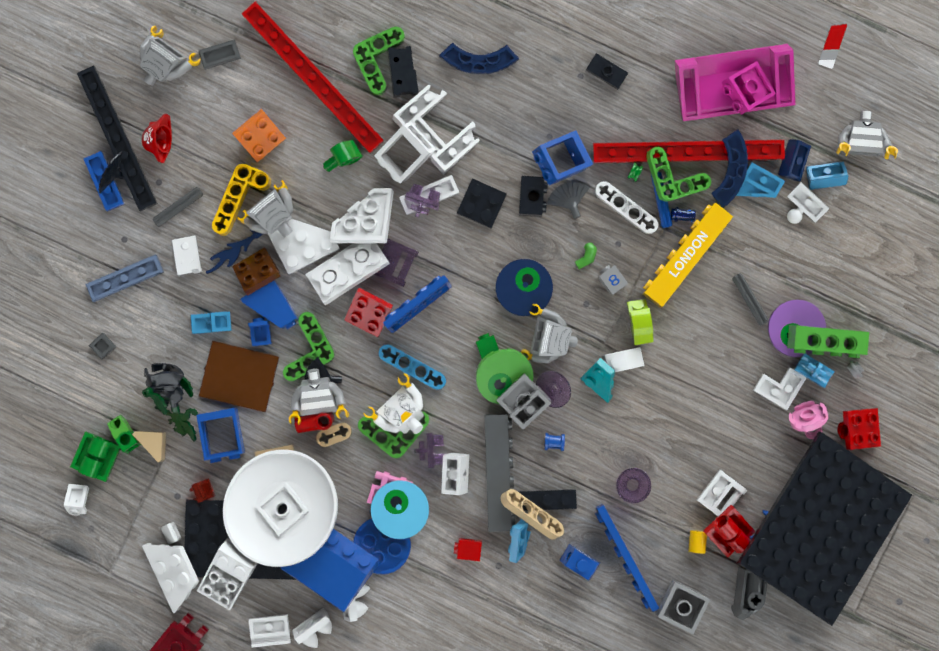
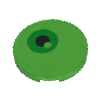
[476,348,534,404]

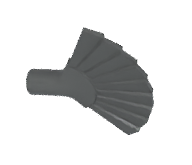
[547,182,590,219]

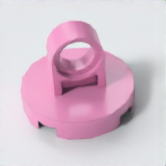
[789,401,828,439]

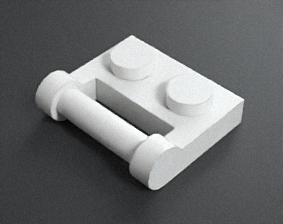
[697,469,747,516]

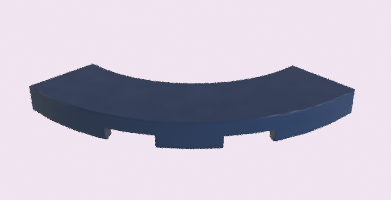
[439,43,519,75]
[711,129,748,208]

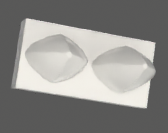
[343,584,370,622]
[292,608,332,648]

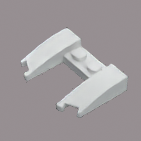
[392,85,480,175]

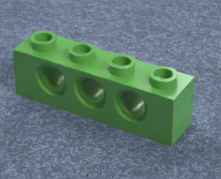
[787,325,869,358]

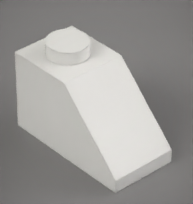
[603,347,645,372]

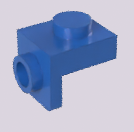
[248,318,272,347]

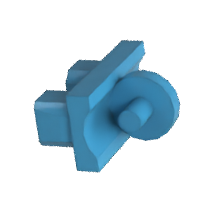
[794,354,835,388]

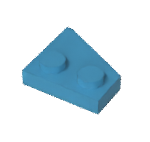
[736,162,785,198]

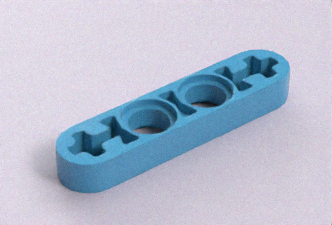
[379,345,446,390]

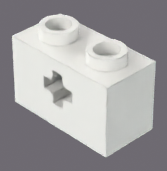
[441,453,469,495]

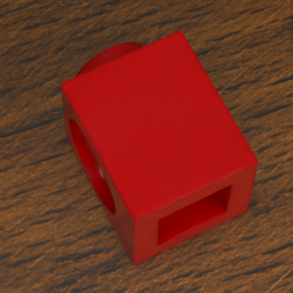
[454,538,482,561]

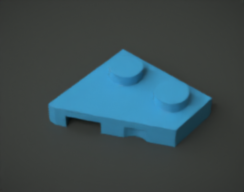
[508,513,531,563]

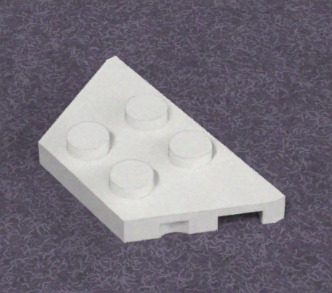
[142,543,199,613]

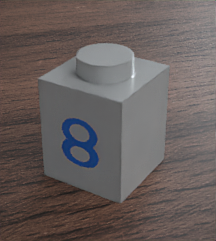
[598,265,628,296]

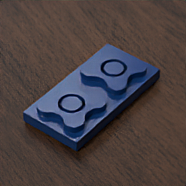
[383,275,452,333]

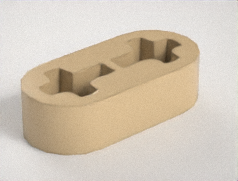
[316,423,352,447]

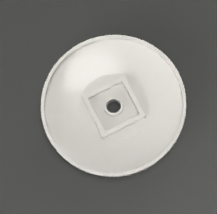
[223,450,338,567]

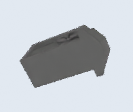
[731,567,767,620]

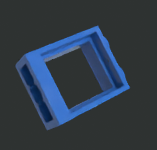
[532,130,593,186]
[196,408,245,463]

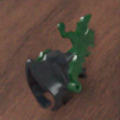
[142,363,198,442]

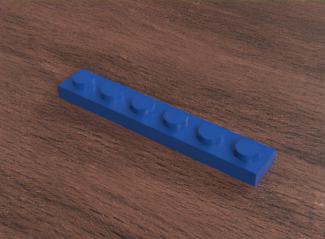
[595,504,659,612]

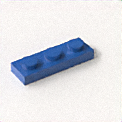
[84,151,125,212]

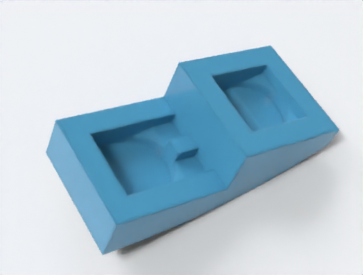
[190,311,231,334]

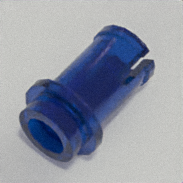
[671,207,696,222]

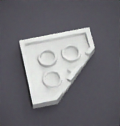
[330,188,394,243]
[268,219,340,275]

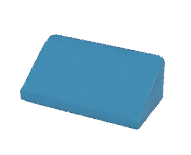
[806,161,849,190]

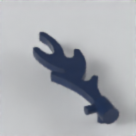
[206,229,263,274]

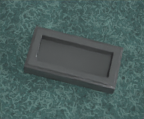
[198,39,241,70]

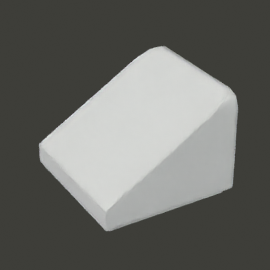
[161,522,181,544]

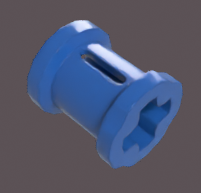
[544,433,565,451]

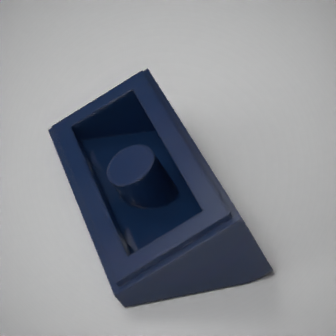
[778,139,811,182]

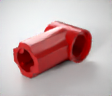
[294,412,334,434]

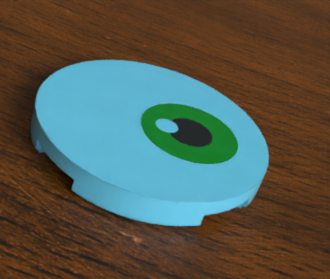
[371,480,429,539]

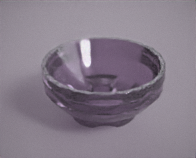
[616,468,652,503]

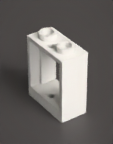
[374,122,436,184]

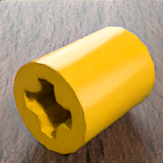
[688,530,707,554]

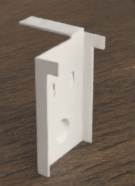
[172,236,202,277]

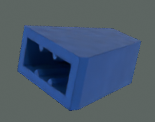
[240,280,299,330]

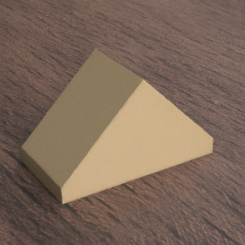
[132,431,166,463]

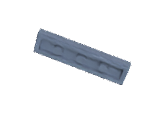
[85,254,164,302]

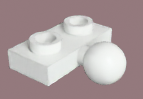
[787,182,829,224]

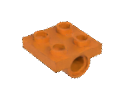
[232,109,286,162]

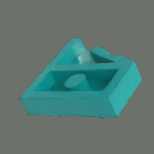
[580,358,615,403]

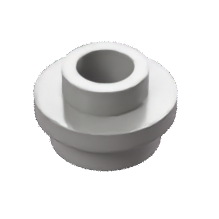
[847,361,864,379]

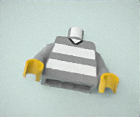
[836,111,898,159]
[289,369,349,425]

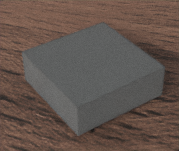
[88,333,117,360]

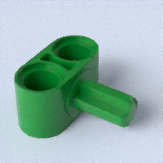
[323,140,363,172]

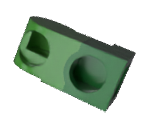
[107,414,142,453]

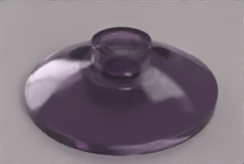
[536,371,571,408]

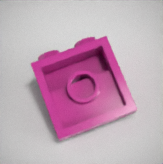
[722,61,776,115]

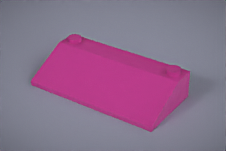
[675,44,796,121]

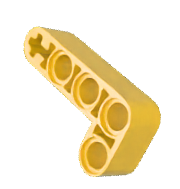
[212,164,271,236]

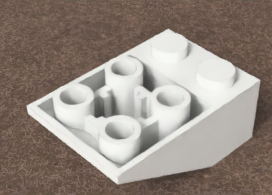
[197,538,257,610]

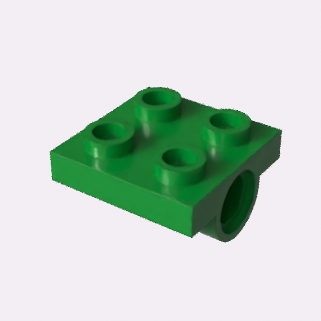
[70,431,121,482]

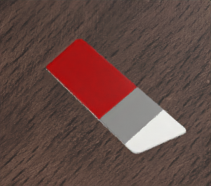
[818,24,847,69]

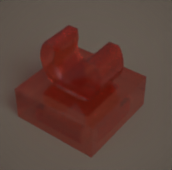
[190,478,216,503]

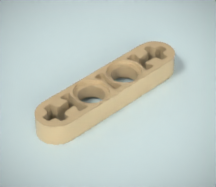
[501,489,564,540]

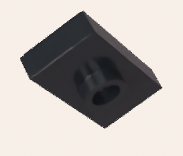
[586,53,628,90]

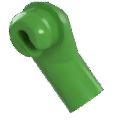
[575,242,597,270]

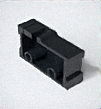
[387,46,419,98]

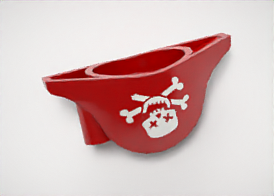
[142,114,172,163]

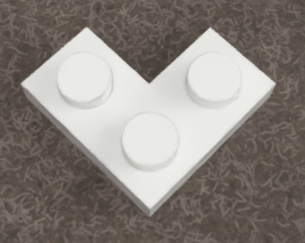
[753,368,806,410]

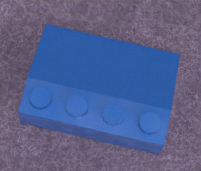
[281,529,378,612]

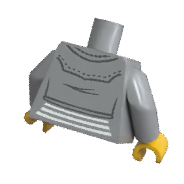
[140,26,201,86]
[237,180,293,238]
[521,304,578,364]

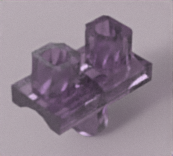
[405,184,440,218]
[414,432,444,468]

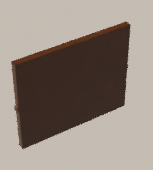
[199,341,279,412]

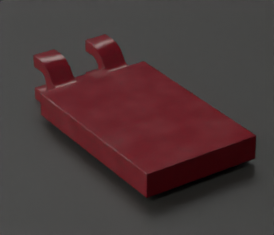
[150,612,209,651]

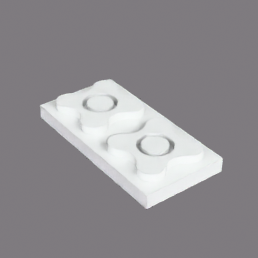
[306,243,390,305]

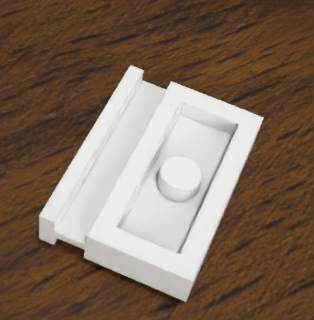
[249,614,291,648]

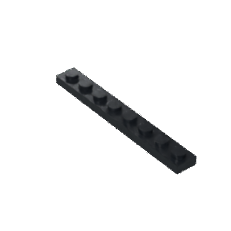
[77,65,158,212]

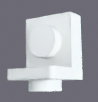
[64,484,89,516]

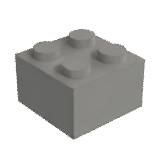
[656,579,710,634]

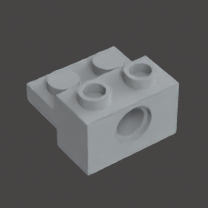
[496,373,551,429]

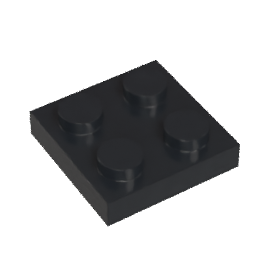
[457,178,507,229]

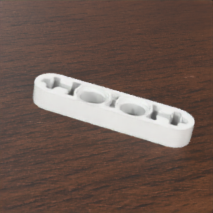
[595,182,658,234]

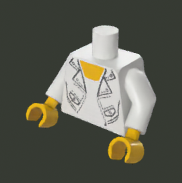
[363,373,424,434]

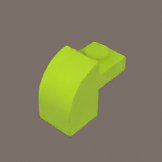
[627,299,654,345]

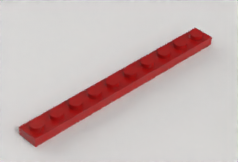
[241,1,384,154]
[593,140,785,163]

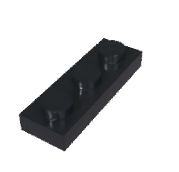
[518,489,577,511]

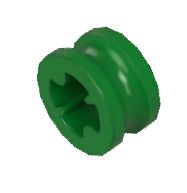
[627,163,643,182]

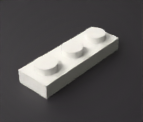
[399,175,459,215]

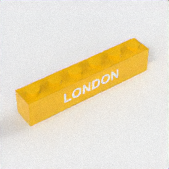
[643,202,734,308]

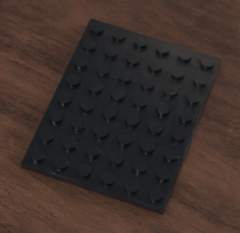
[737,432,912,626]

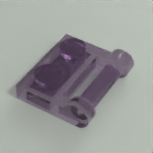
[374,239,419,287]

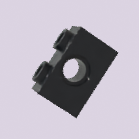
[519,176,548,217]

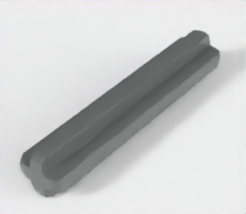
[153,187,203,227]
[732,273,769,326]

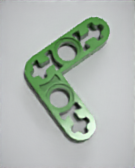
[353,26,405,95]
[646,147,711,202]
[283,312,335,381]
[358,411,429,458]

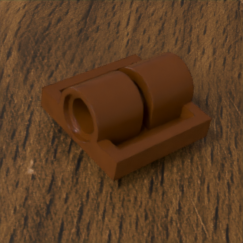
[232,247,280,296]

